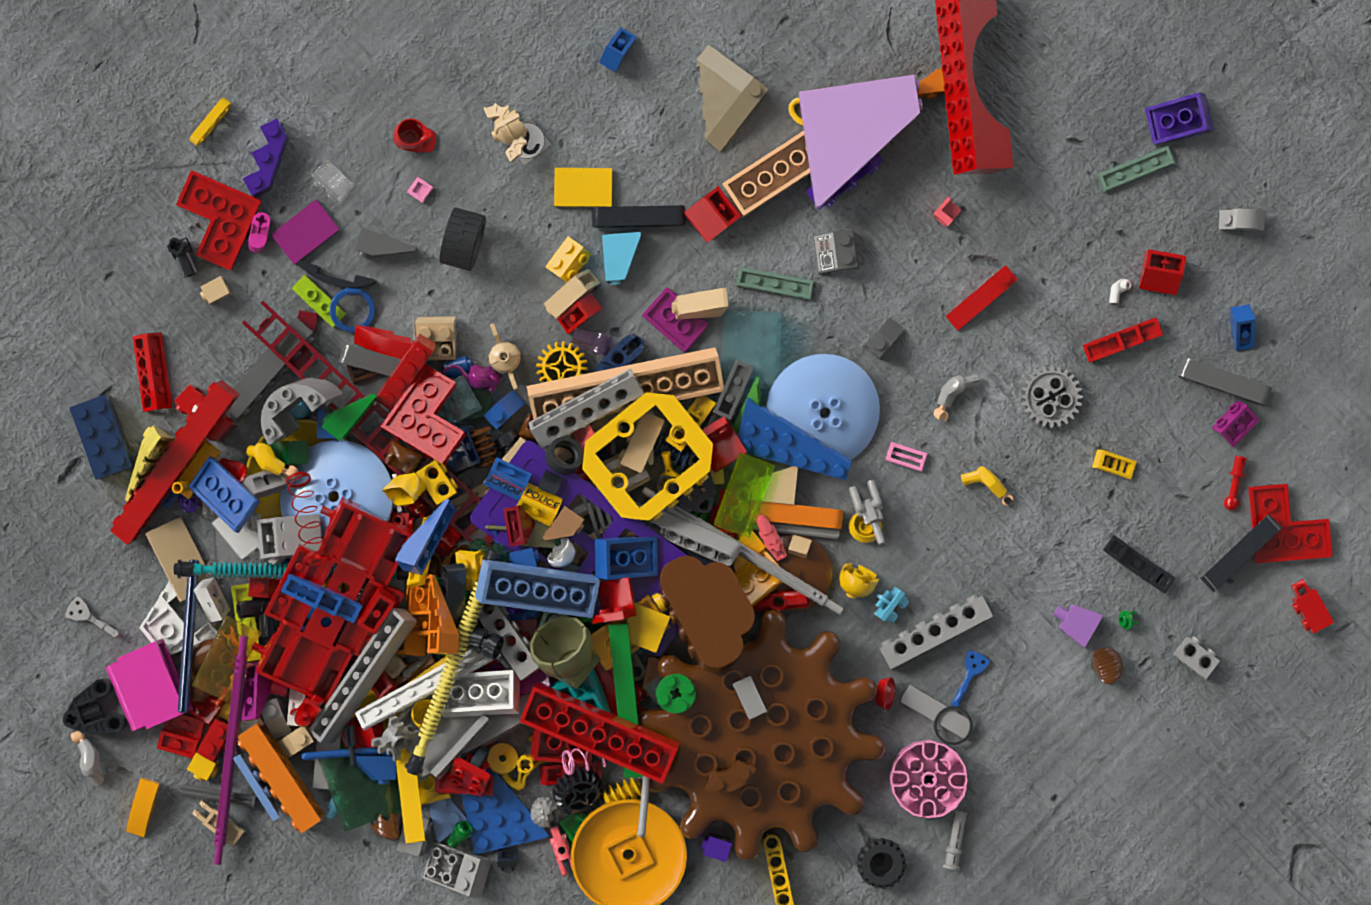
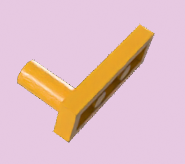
[172,441,221,499]

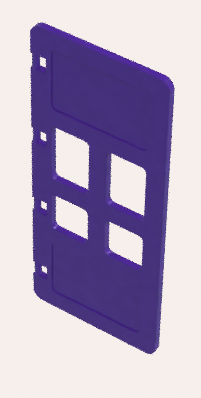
[470,441,688,656]

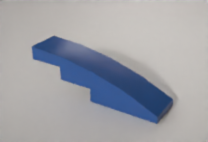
[281,574,363,623]

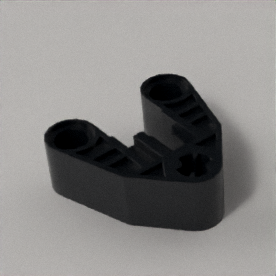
[657,453,714,513]
[63,678,127,734]

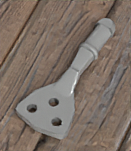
[65,596,121,638]

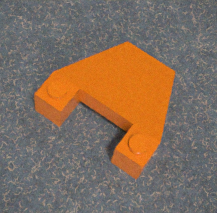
[395,574,460,656]

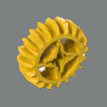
[536,341,588,382]

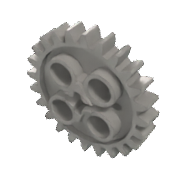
[1020,366,1083,428]

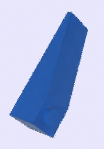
[395,499,457,575]

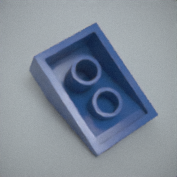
[595,536,658,580]

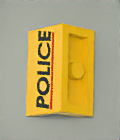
[516,483,563,526]

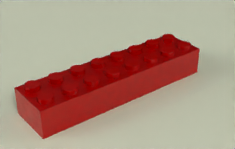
[519,682,681,784]

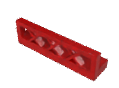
[132,332,172,412]

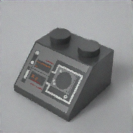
[813,229,858,274]

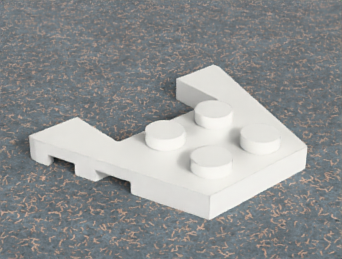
[139,581,221,655]

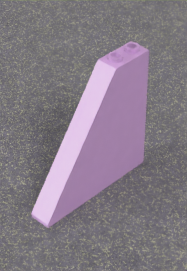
[798,75,923,208]

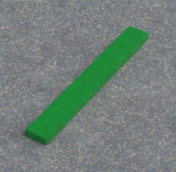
[608,623,643,778]

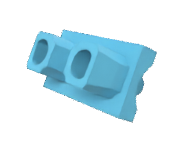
[874,586,909,623]

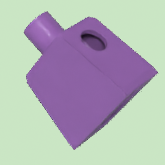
[1053,604,1103,648]

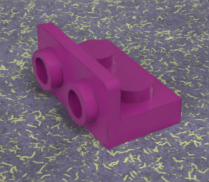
[1212,401,1260,448]

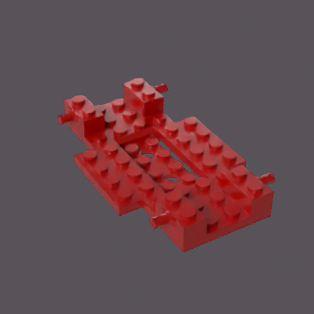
[251,497,413,704]

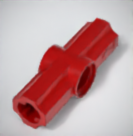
[752,590,810,611]

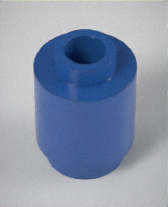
[444,355,473,379]

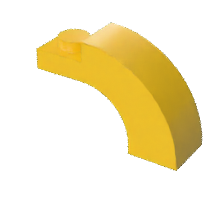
[666,395,716,451]

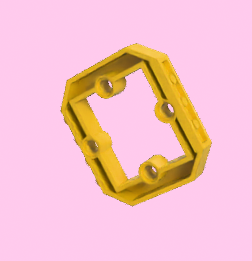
[582,392,713,521]

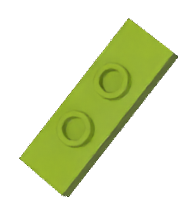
[291,275,347,328]

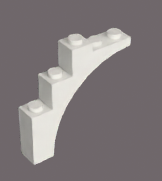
[211,517,292,565]

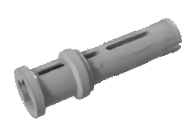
[942,810,967,871]

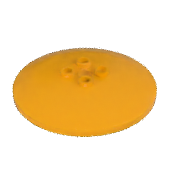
[571,799,687,905]

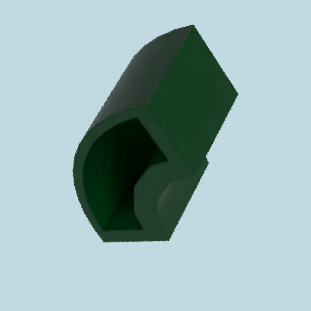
[262,441,308,468]

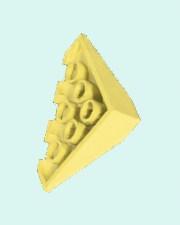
[125,425,175,501]

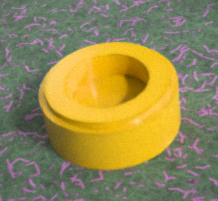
[652,593,668,613]

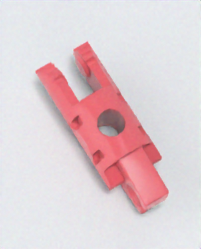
[755,514,787,561]
[549,826,572,877]

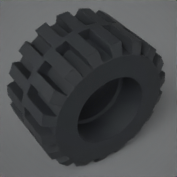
[857,838,906,889]

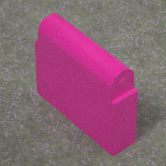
[105,639,193,731]

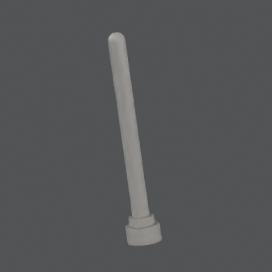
[638,776,650,837]

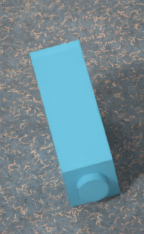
[602,232,641,285]

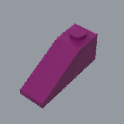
[242,662,273,722]

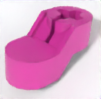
[248,212,270,253]

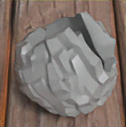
[530,797,561,827]

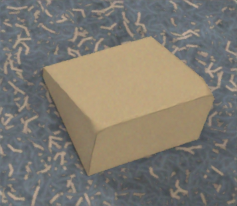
[788,535,812,559]

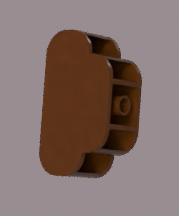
[659,556,755,673]

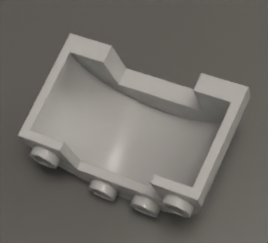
[261,378,343,445]

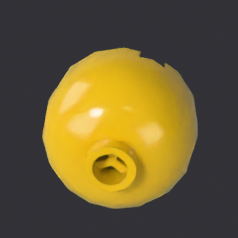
[839,563,879,599]

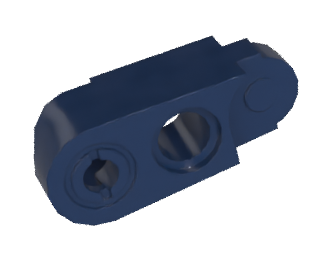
[596,334,644,372]

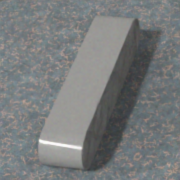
[648,510,741,566]

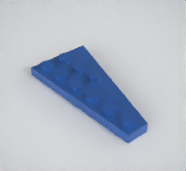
[738,397,852,480]

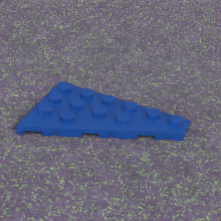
[461,751,549,854]

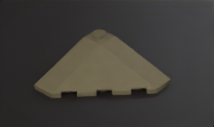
[697,45,769,152]

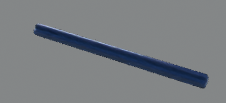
[178,559,199,713]

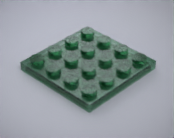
[318,748,402,832]

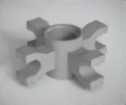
[371,715,419,762]

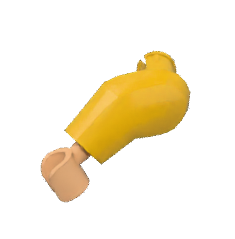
[246,442,298,479]
[961,466,1014,506]

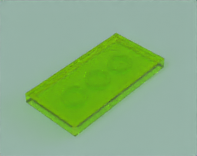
[714,452,775,538]

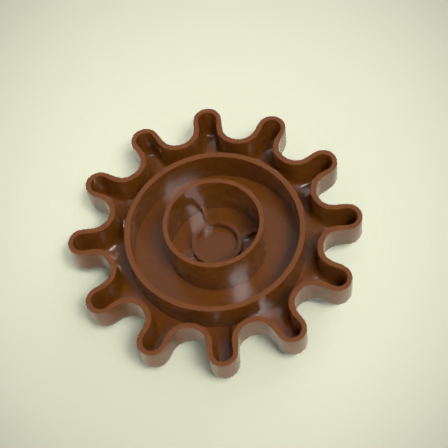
[638,609,886,861]

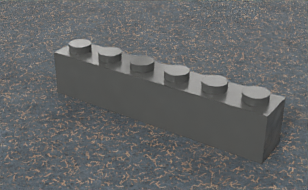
[228,317,315,419]

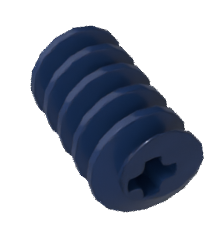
[654,433,693,472]

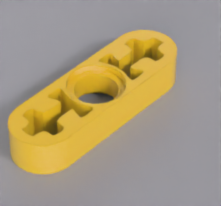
[189,97,232,147]

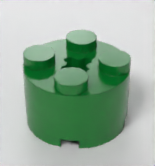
[656,673,697,713]

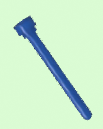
[302,747,393,760]

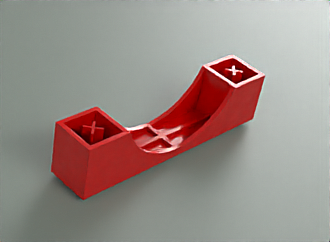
[935,0,1014,175]

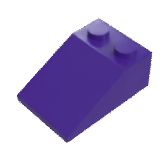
[1145,92,1214,145]

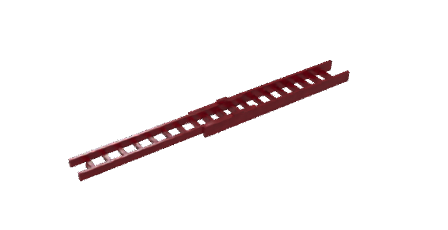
[242,301,546,564]

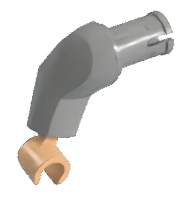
[934,375,980,421]
[71,731,104,786]

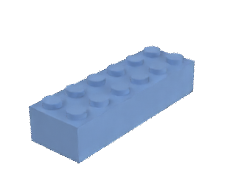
[475,560,600,618]

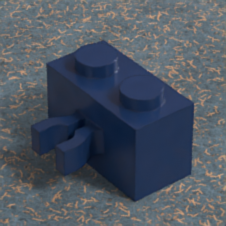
[447,426,481,473]

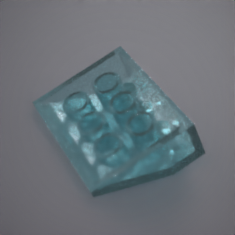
[721,311,782,390]

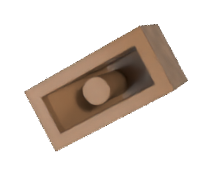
[542,506,584,540]

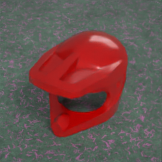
[393,118,436,153]

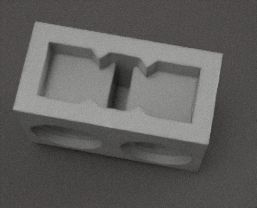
[242,471,289,499]
[1172,636,1220,679]

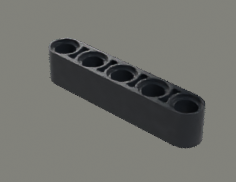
[591,205,686,228]
[1200,514,1283,593]
[441,563,466,629]

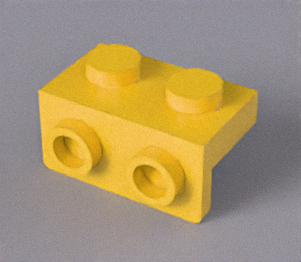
[545,237,591,283]
[455,549,486,591]

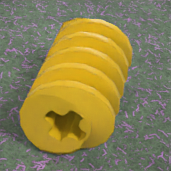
[602,777,642,804]

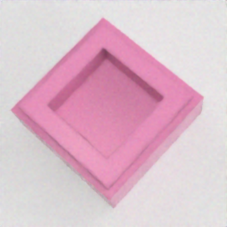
[407,177,434,203]

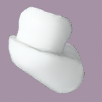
[1109,279,1132,304]

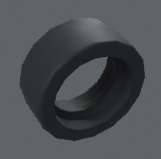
[545,436,584,476]

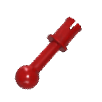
[1223,455,1247,511]

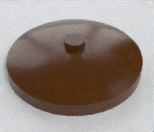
[765,535,832,612]

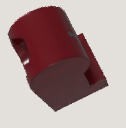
[270,681,290,699]

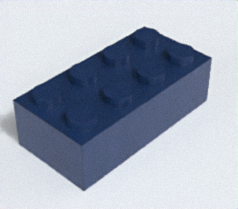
[69,394,135,480]

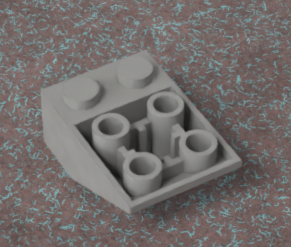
[257,514,323,561]
[422,841,492,897]

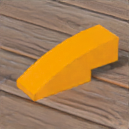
[126,777,161,837]

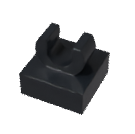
[497,849,518,871]

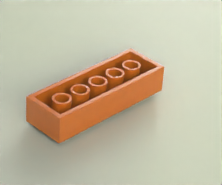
[237,722,326,833]

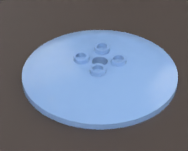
[766,354,880,460]
[280,440,394,539]

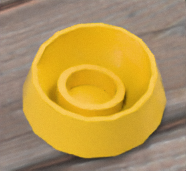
[849,513,882,543]

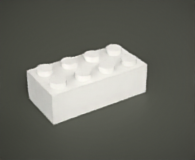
[442,670,520,718]

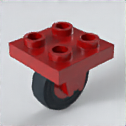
[448,746,491,797]

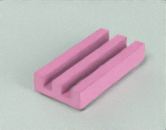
[885,442,928,472]

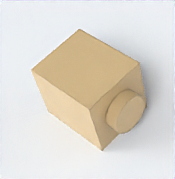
[200,276,232,305]

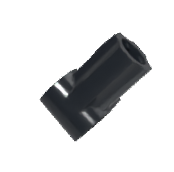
[167,237,199,278]
[236,597,277,637]

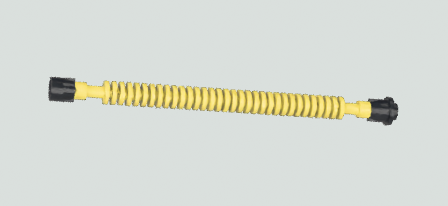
[404,548,502,775]

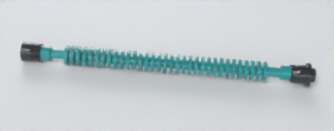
[174,559,409,580]

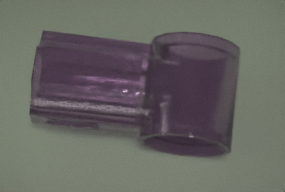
[571,328,612,356]

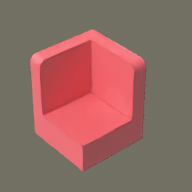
[932,196,961,228]

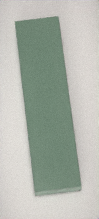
[1097,146,1175,192]
[736,267,814,300]

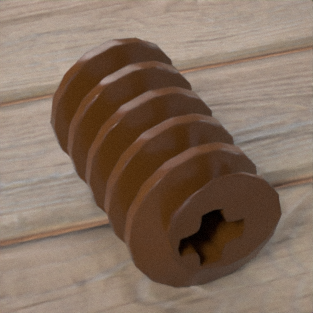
[470,426,499,469]

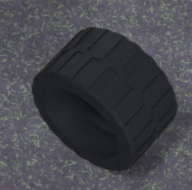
[439,207,486,271]

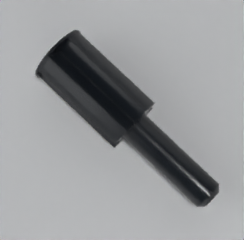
[343,725,357,766]

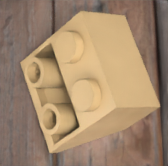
[415,316,456,360]

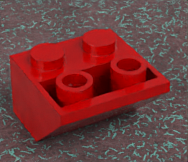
[684,186,741,243]
[1138,249,1186,295]

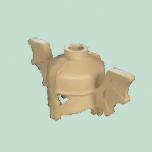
[484,103,528,163]
[489,323,521,390]

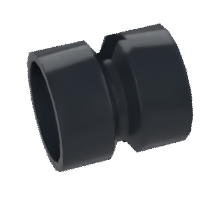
[494,429,520,458]
[468,627,504,660]

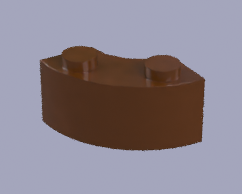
[705,759,756,793]

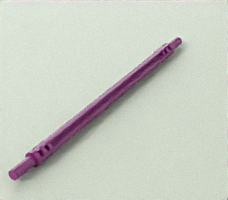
[214,636,248,865]

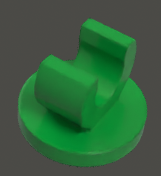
[1118,610,1139,630]

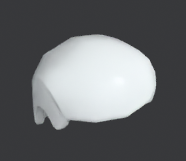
[547,538,576,568]

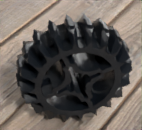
[552,766,604,815]

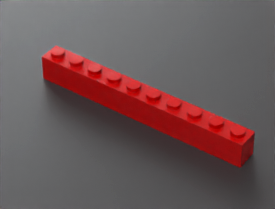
[110,380,240,545]

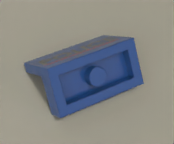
[484,457,532,501]

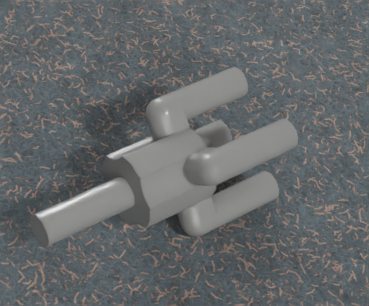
[849,480,885,545]

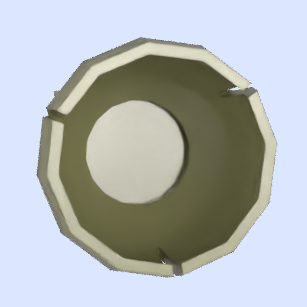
[530,616,601,689]

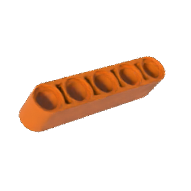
[748,500,844,529]

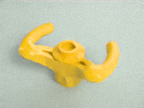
[501,735,546,791]

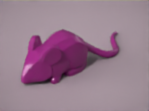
[441,365,502,392]

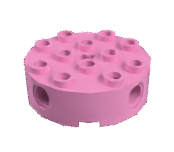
[889,739,968,818]

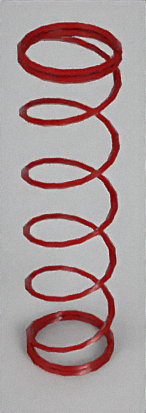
[286,472,329,567]

